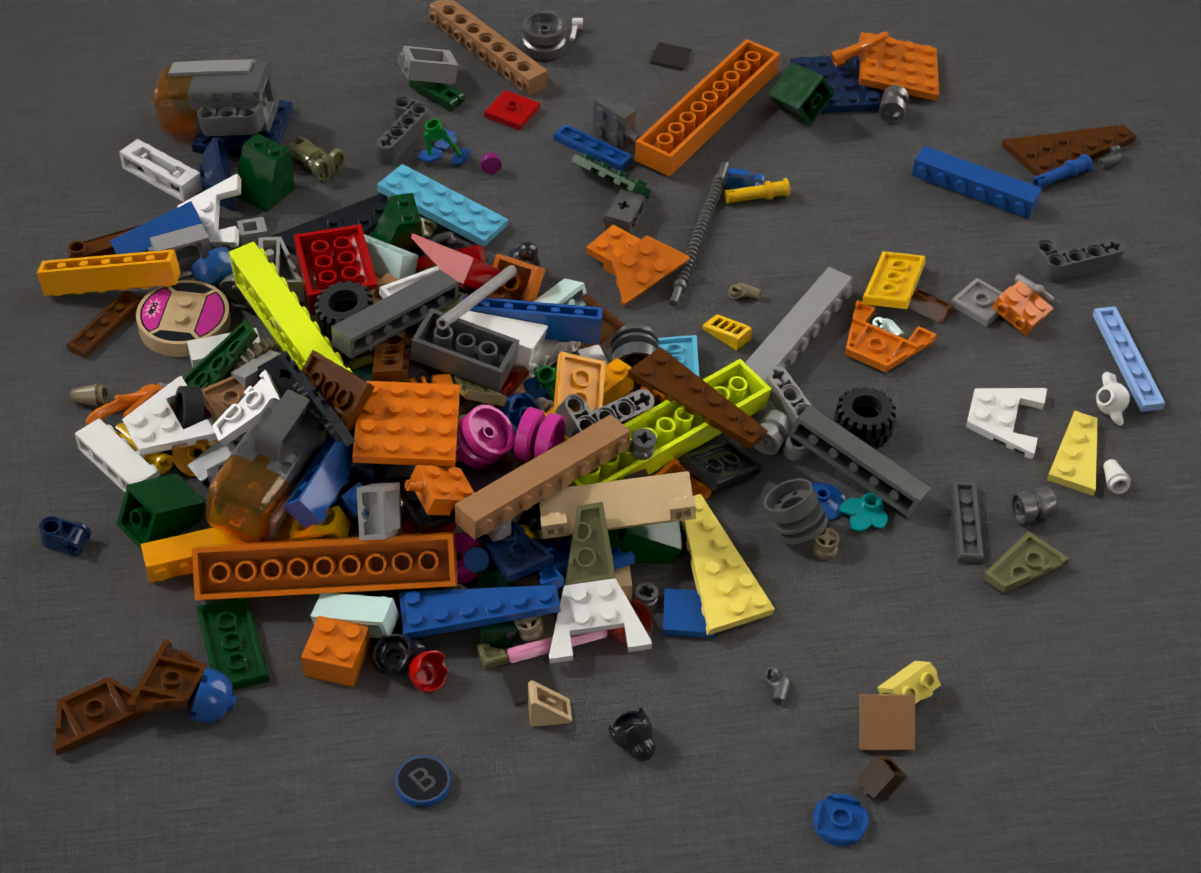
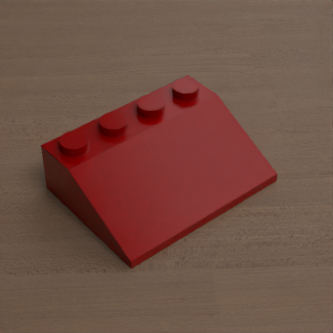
[294,224,378,315]

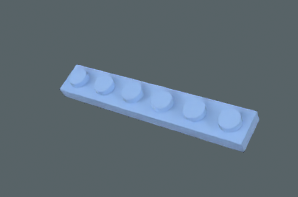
[1093,306,1165,412]

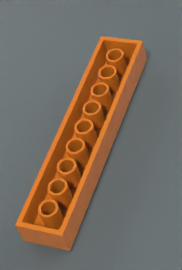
[635,39,780,177]
[192,531,458,600]

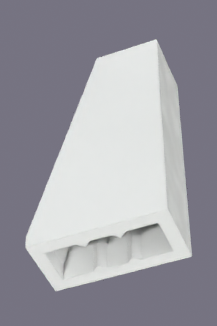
[460,311,548,368]

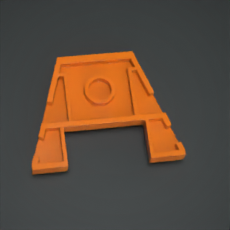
[845,300,937,373]

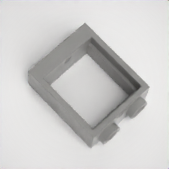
[398,46,458,84]
[148,224,211,280]
[357,482,402,540]

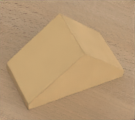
[528,680,572,727]

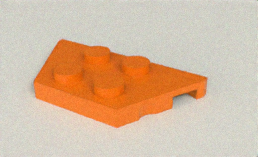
[612,236,690,307]

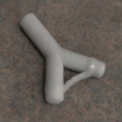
[1015,274,1054,304]

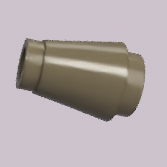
[71,383,109,407]

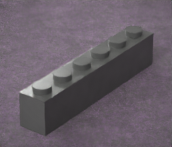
[331,269,459,359]
[788,405,931,518]

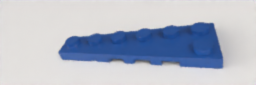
[399,585,561,639]

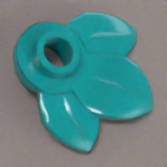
[839,493,888,532]

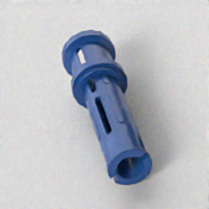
[1032,154,1093,188]

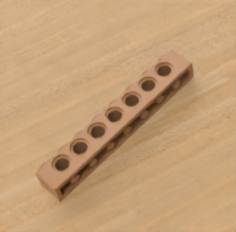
[429,0,548,96]

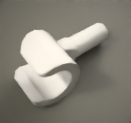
[569,18,583,41]

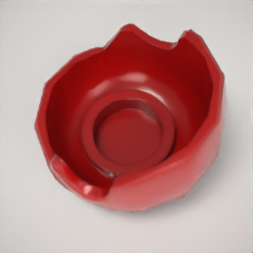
[409,650,449,693]

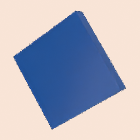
[663,588,715,638]

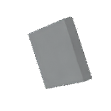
[950,278,1002,327]

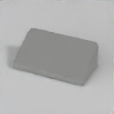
[231,350,281,389]
[187,441,236,484]

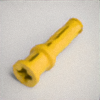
[725,178,790,204]
[115,423,173,474]

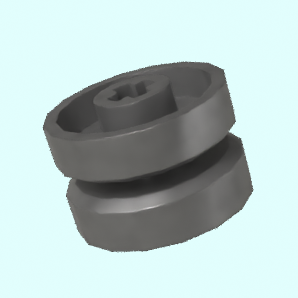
[522,11,566,60]

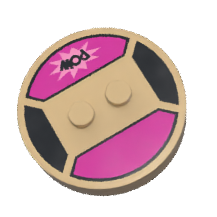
[136,280,231,357]

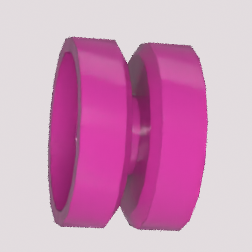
[456,405,515,469]
[514,407,566,463]

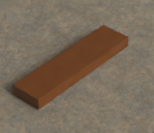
[66,290,143,359]

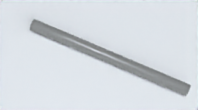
[436,265,517,329]

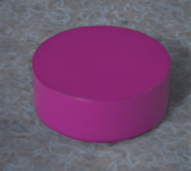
[480,153,502,174]

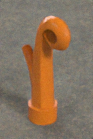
[830,31,889,67]
[86,383,156,426]

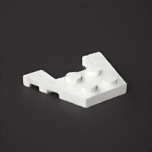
[177,174,241,247]
[122,376,218,456]
[966,388,1047,459]
[549,578,652,663]

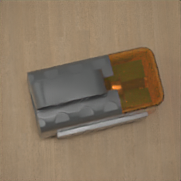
[152,59,279,136]
[205,389,326,543]

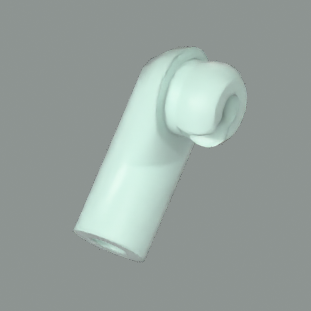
[872,317,905,338]

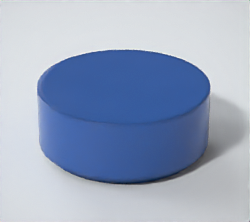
[463,546,490,573]

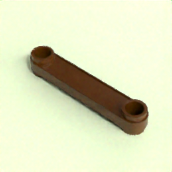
[68,224,143,258]

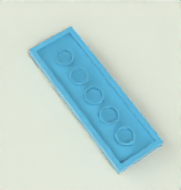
[377,164,509,247]

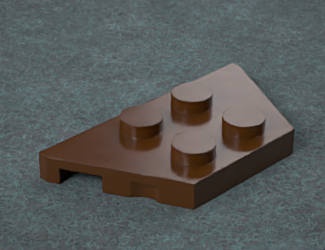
[127,639,207,713]
[54,677,152,756]

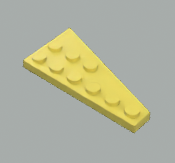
[681,494,775,636]

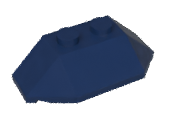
[199,137,236,211]

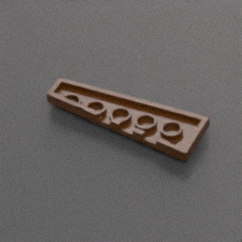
[628,347,768,449]

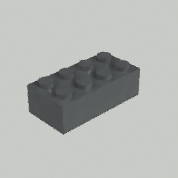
[410,308,520,392]

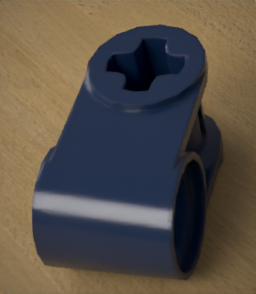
[39,516,92,556]

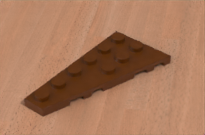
[1001,125,1137,176]

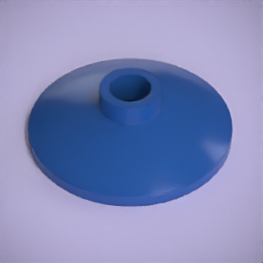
[812,482,846,521]

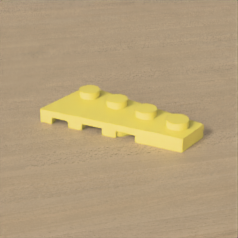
[1047,411,1097,496]

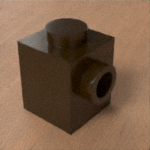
[856,755,907,800]

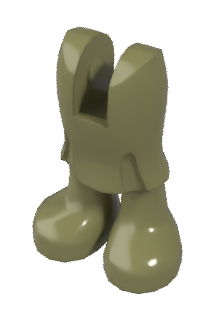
[285,136,346,181]

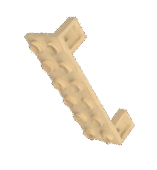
[539,471,696,539]

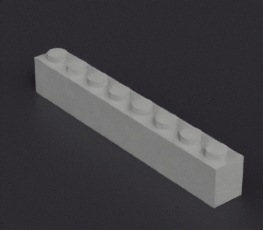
[745,267,853,381]

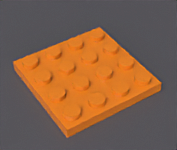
[859,32,939,101]
[352,381,460,467]

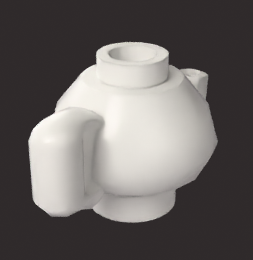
[1096,372,1130,426]

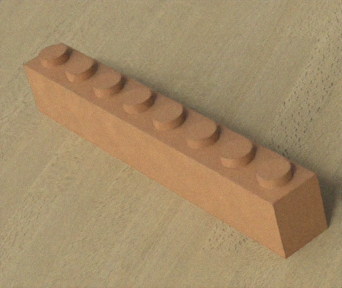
[455,414,631,540]

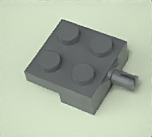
[593,96,641,151]

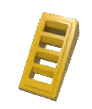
[702,314,752,351]

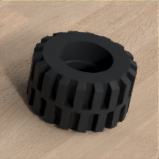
[314,281,374,340]
[834,386,897,448]

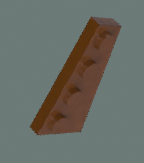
[301,350,375,431]

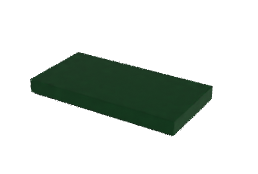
[196,597,269,690]

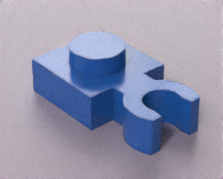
[726,168,764,190]

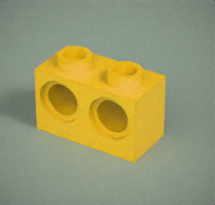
[289,506,350,540]

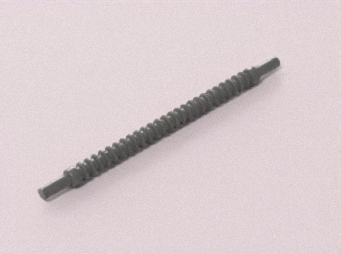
[669,162,729,307]

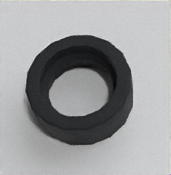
[175,386,204,429]

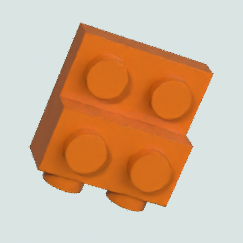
[991,280,1054,336]

